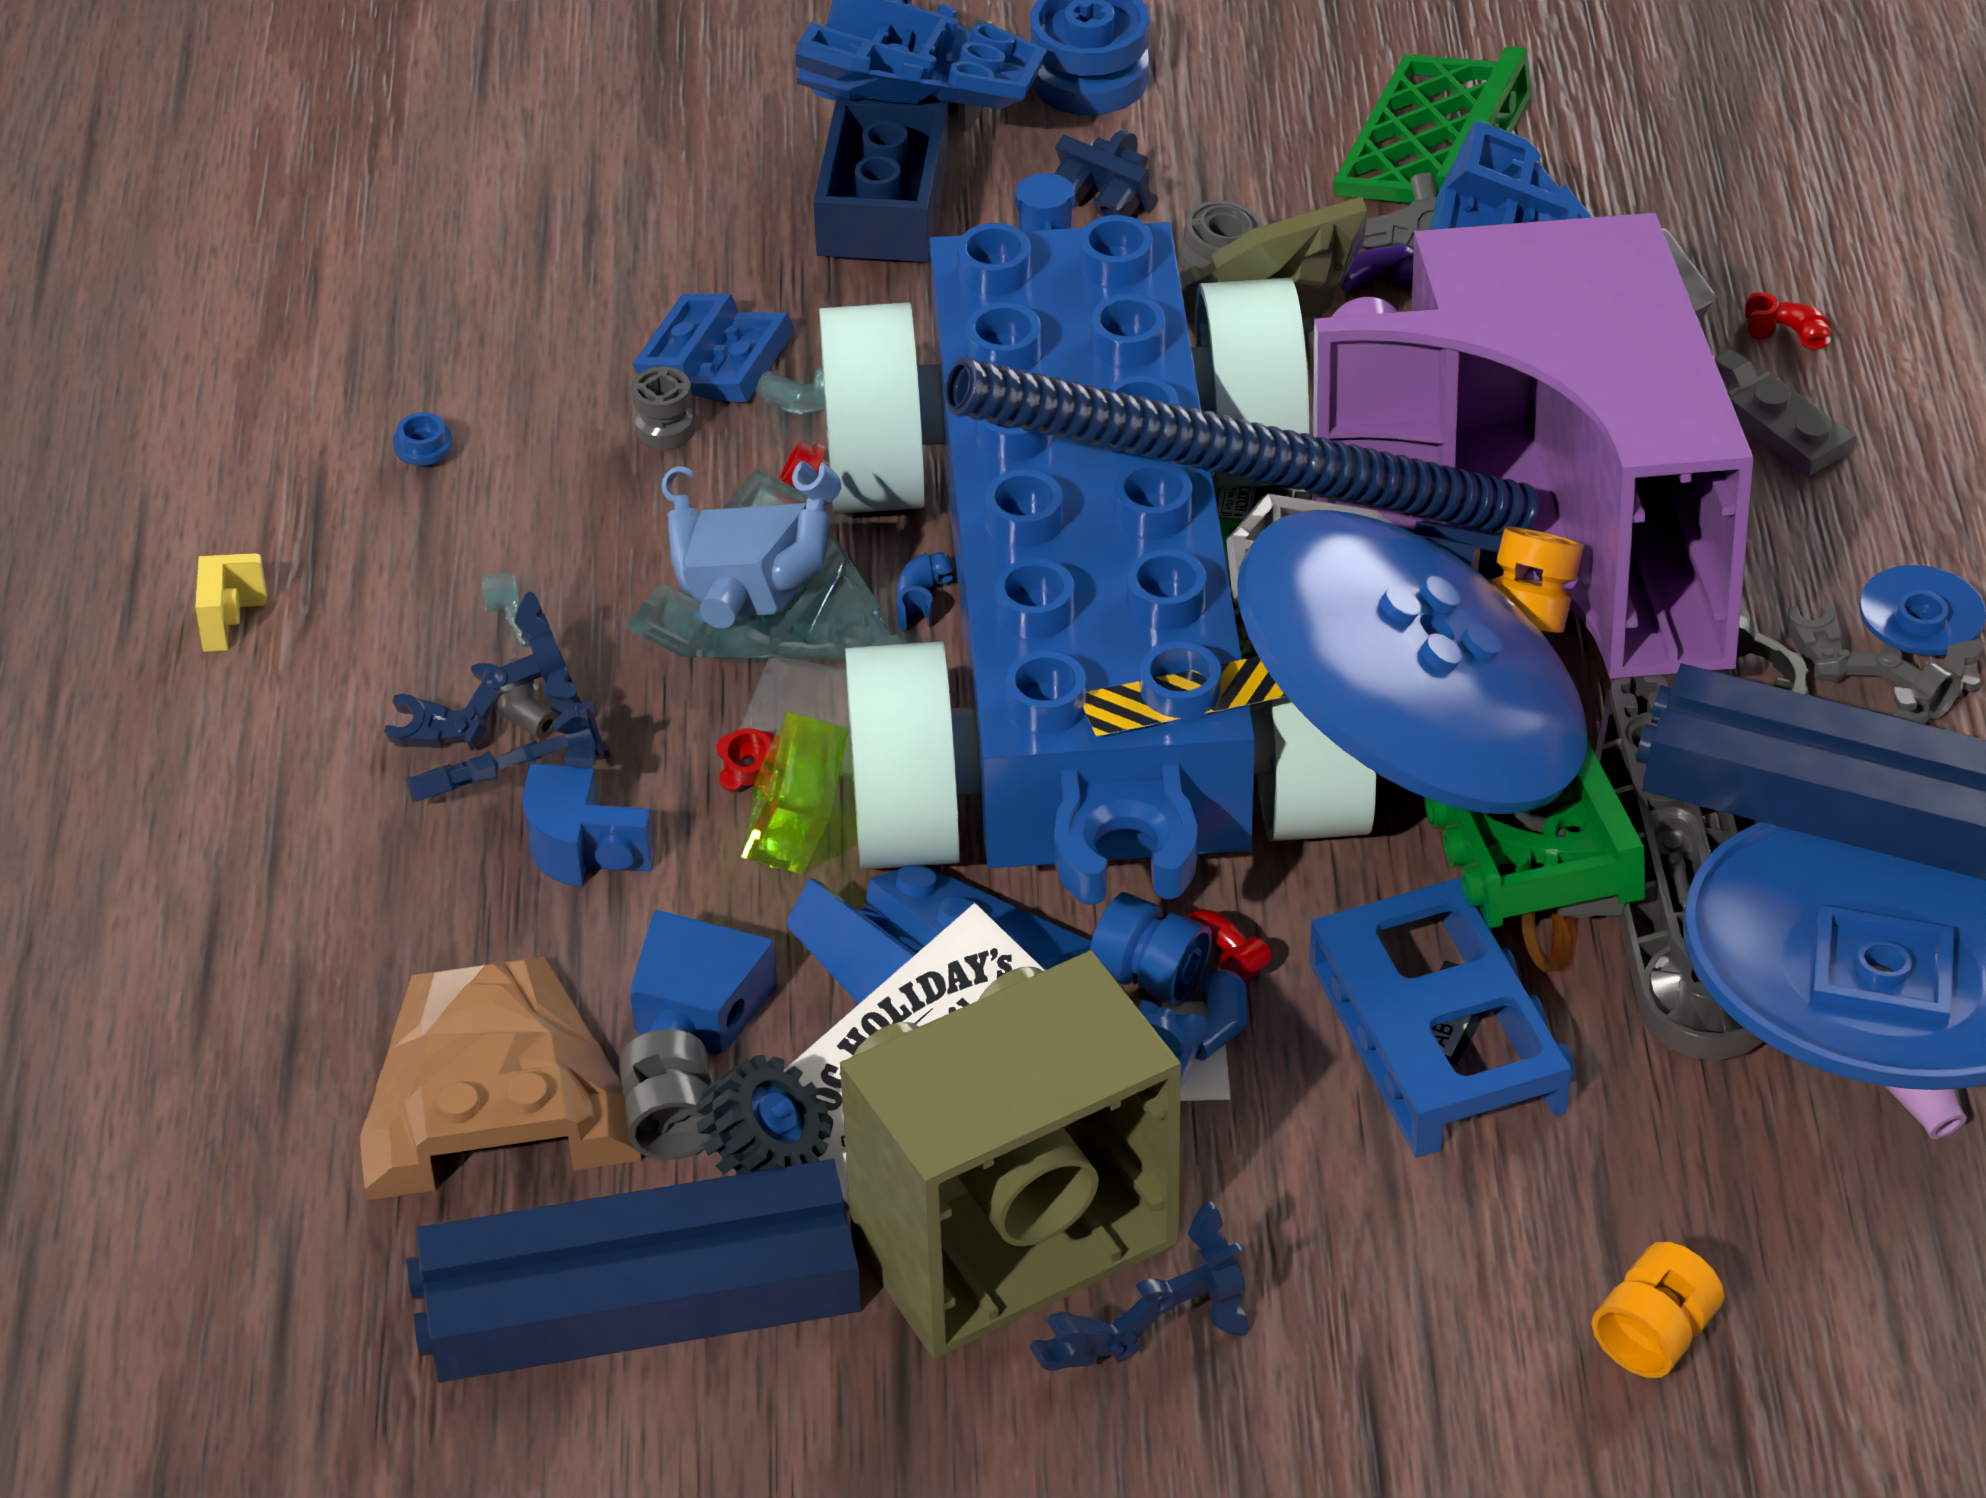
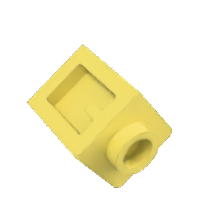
[195,553,267,652]

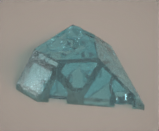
[628,469,904,659]

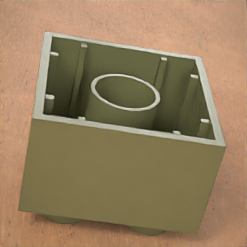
[840,950,1181,1360]

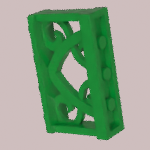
[1424,740,1645,929]

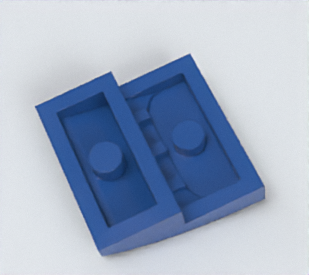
[633,294,795,403]

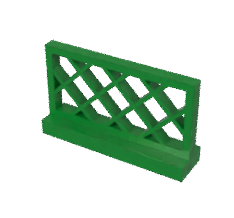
[1333,46,1532,203]

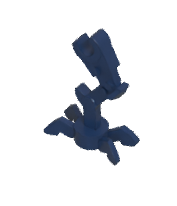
[384,592,582,750]
[405,700,611,803]
[1030,1201,1249,1371]

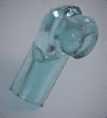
[756,368,826,414]

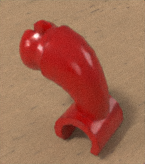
[1745,292,1831,350]
[1186,909,1272,983]

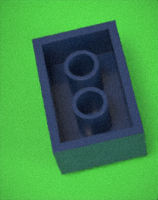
[813,97,949,262]

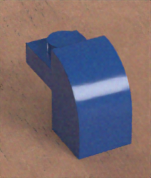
[523,763,655,887]

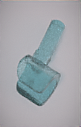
[481,573,530,648]

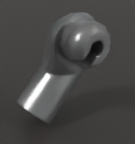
[498,658,558,740]

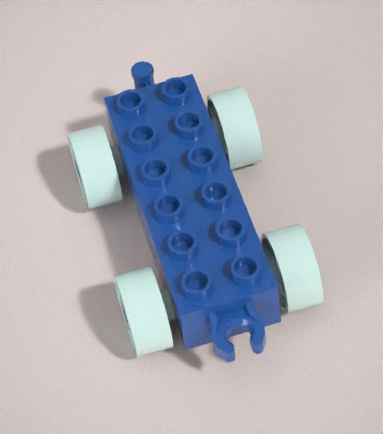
[819,173,1376,905]

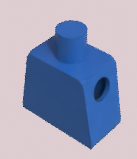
[630,909,777,1055]

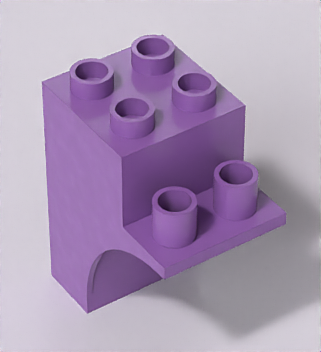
[1312,213,1753,679]

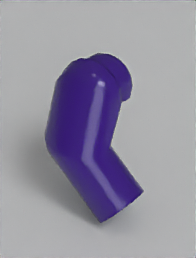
[1340,244,1414,292]

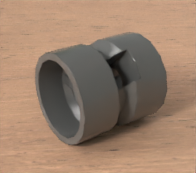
[619,1029,711,1160]

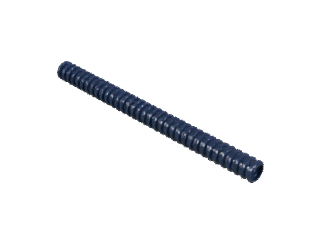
[945,357,1539,534]

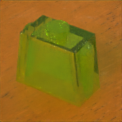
[741,711,849,874]

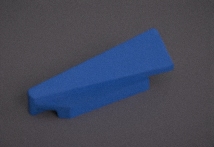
[787,878,924,1004]

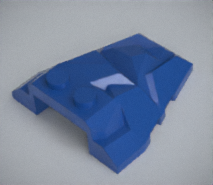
[796,0,1047,109]

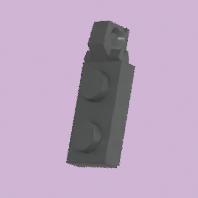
[1714,349,1855,477]

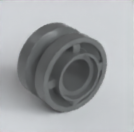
[1179,200,1264,272]

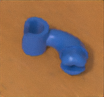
[896,551,953,631]

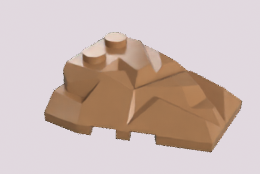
[360,956,641,1201]

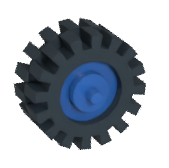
[697,1055,831,1175]

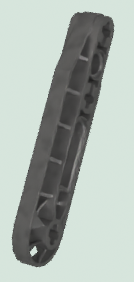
[1595,675,1763,1060]

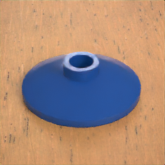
[1859,565,1986,655]

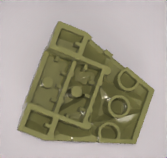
[1180,196,1367,338]

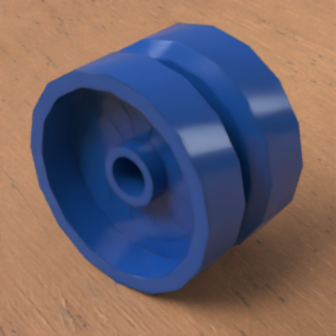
[1030,0,1149,115]

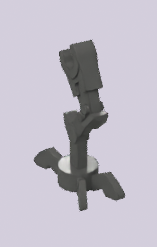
[1787,601,1984,724]

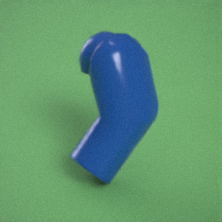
[1195,969,1248,1061]

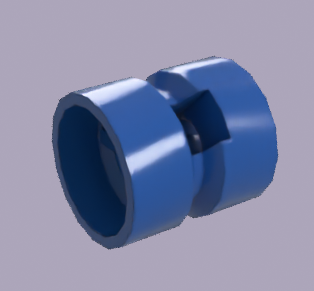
[1090,892,1212,1006]

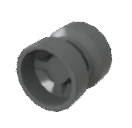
[631,366,694,450]

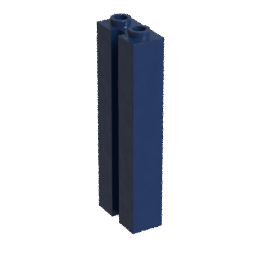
[1636,663,1986,880]
[406,1159,861,1383]

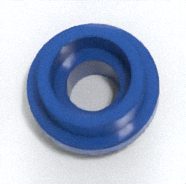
[393,412,453,466]

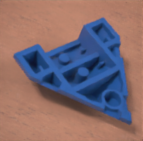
[1430,120,1593,230]

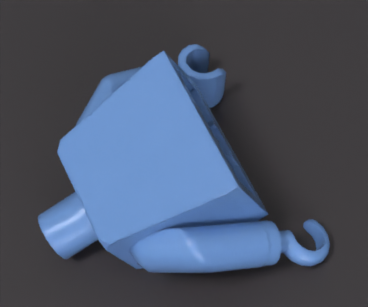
[661,461,841,629]

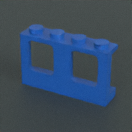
[1309,878,1576,1158]

